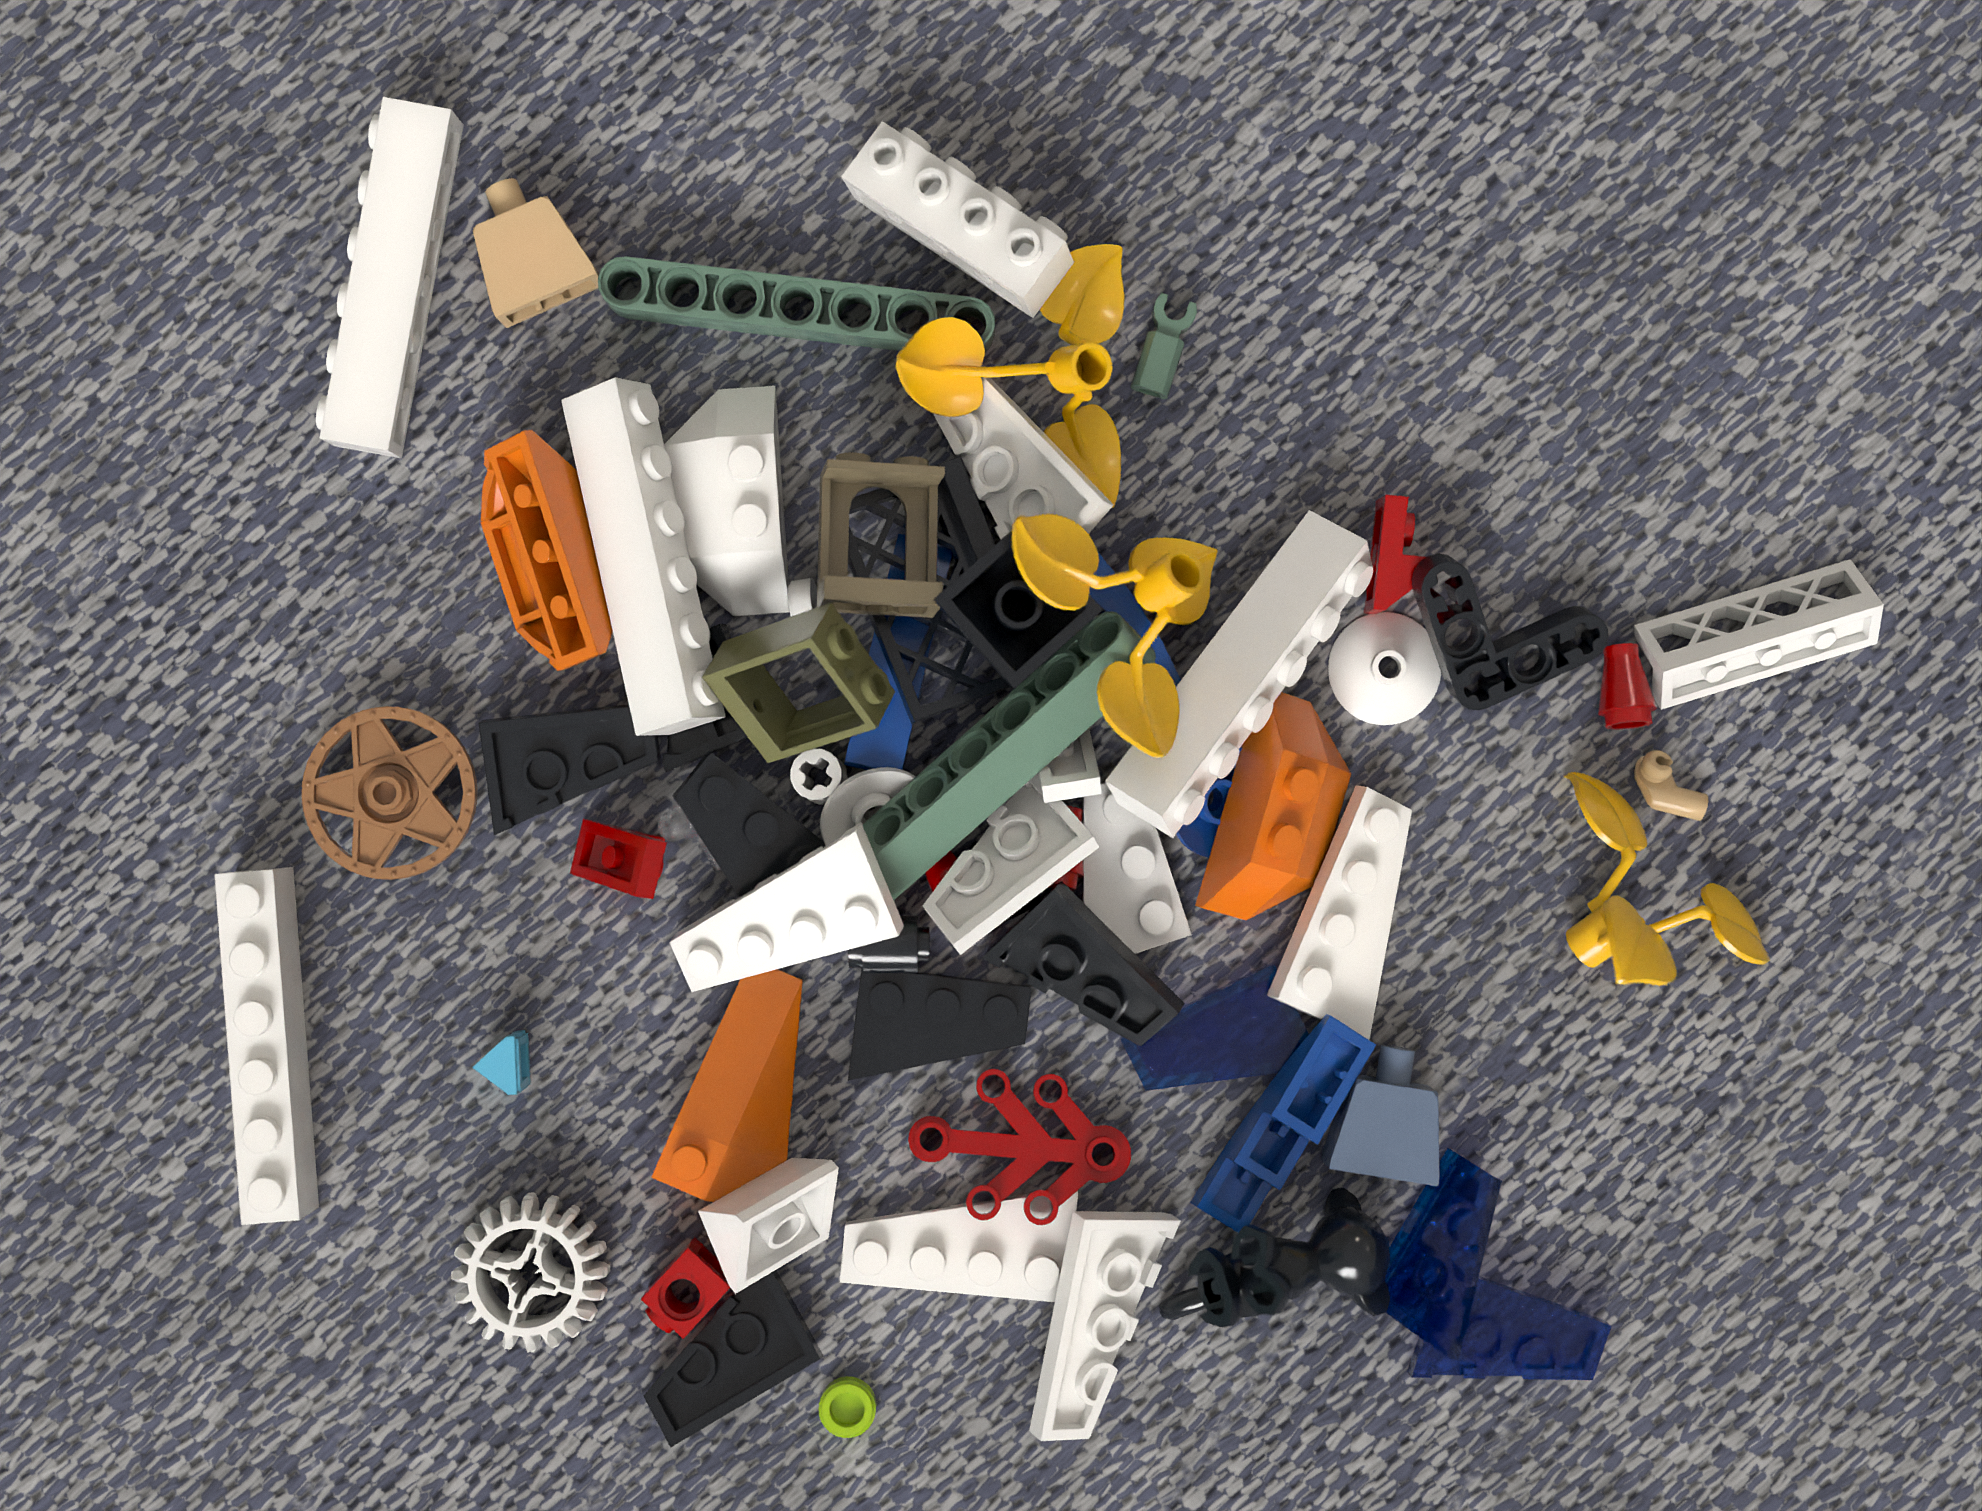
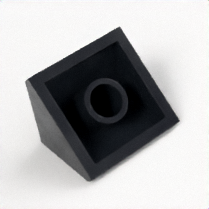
[933,530,1103,690]

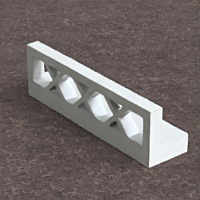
[1634,559,1884,710]

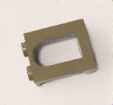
[817,452,945,618]

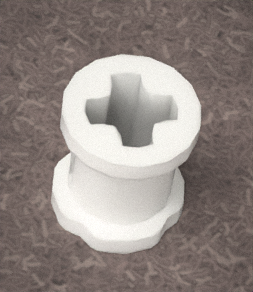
[790,749,848,805]

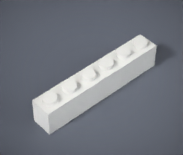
[316,97,464,458]
[561,377,726,736]
[1105,510,1373,838]
[215,867,319,1225]

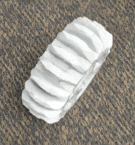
[451,1192,610,1353]

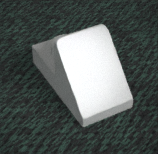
[1038,728,1102,803]

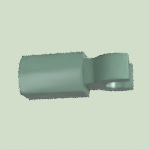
[1131,293,1197,399]

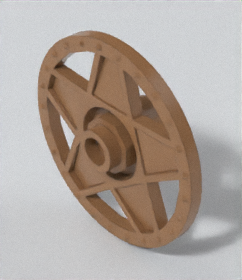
[302,706,478,880]

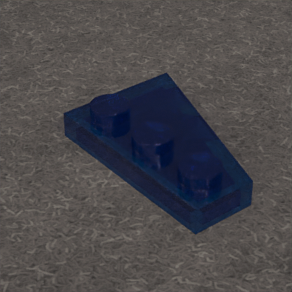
[1119,963,1309,1091]
[1385,1148,1502,1361]
[1407,1264,1612,1380]

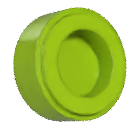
[819,1376,876,1438]

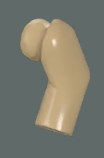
[1634,750,1708,821]

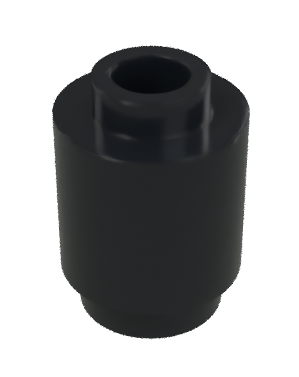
[848,916,930,974]

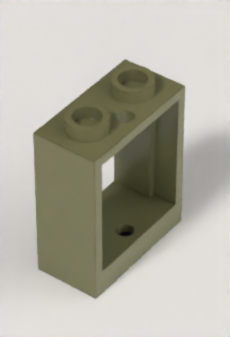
[702,602,895,763]

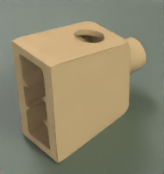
[473,178,599,328]

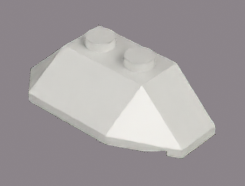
[664,386,790,616]

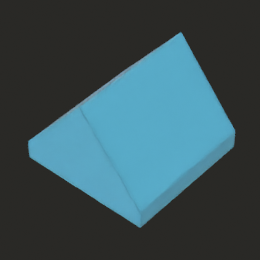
[472,1030,531,1095]

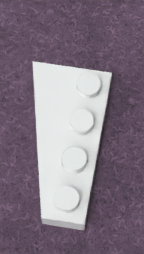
[933,377,1114,539]
[1267,785,1412,1040]
[669,823,904,992]
[840,1191,1078,1302]
[1029,1211,1181,1441]

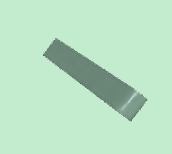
[598,256,995,353]
[862,611,1156,901]

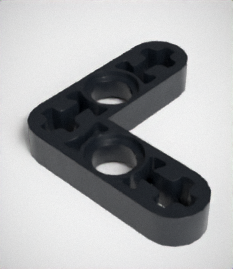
[1411,553,1609,710]

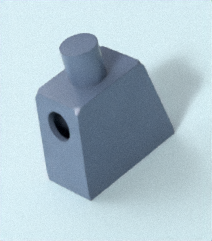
[1321,1044,1439,1186]

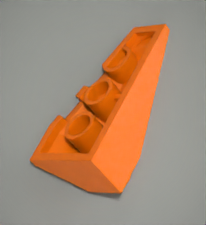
[651,969,803,1202]

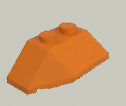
[480,430,613,671]
[1195,692,1351,920]

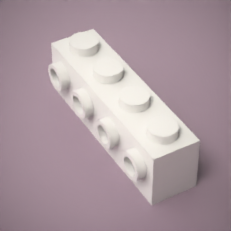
[841,121,1074,318]

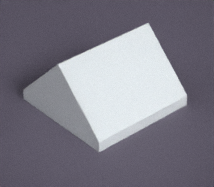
[698,1158,839,1294]

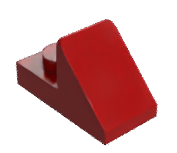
[1364,494,1426,614]
[570,818,667,899]

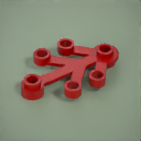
[908,1069,1131,1225]

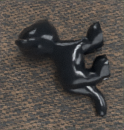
[1159,1188,1390,1328]

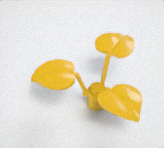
[896,244,1125,508]
[1012,514,1217,758]
[1564,772,1770,986]

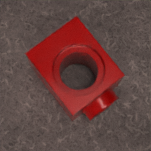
[640,1237,730,1339]

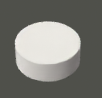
[788,578,817,616]

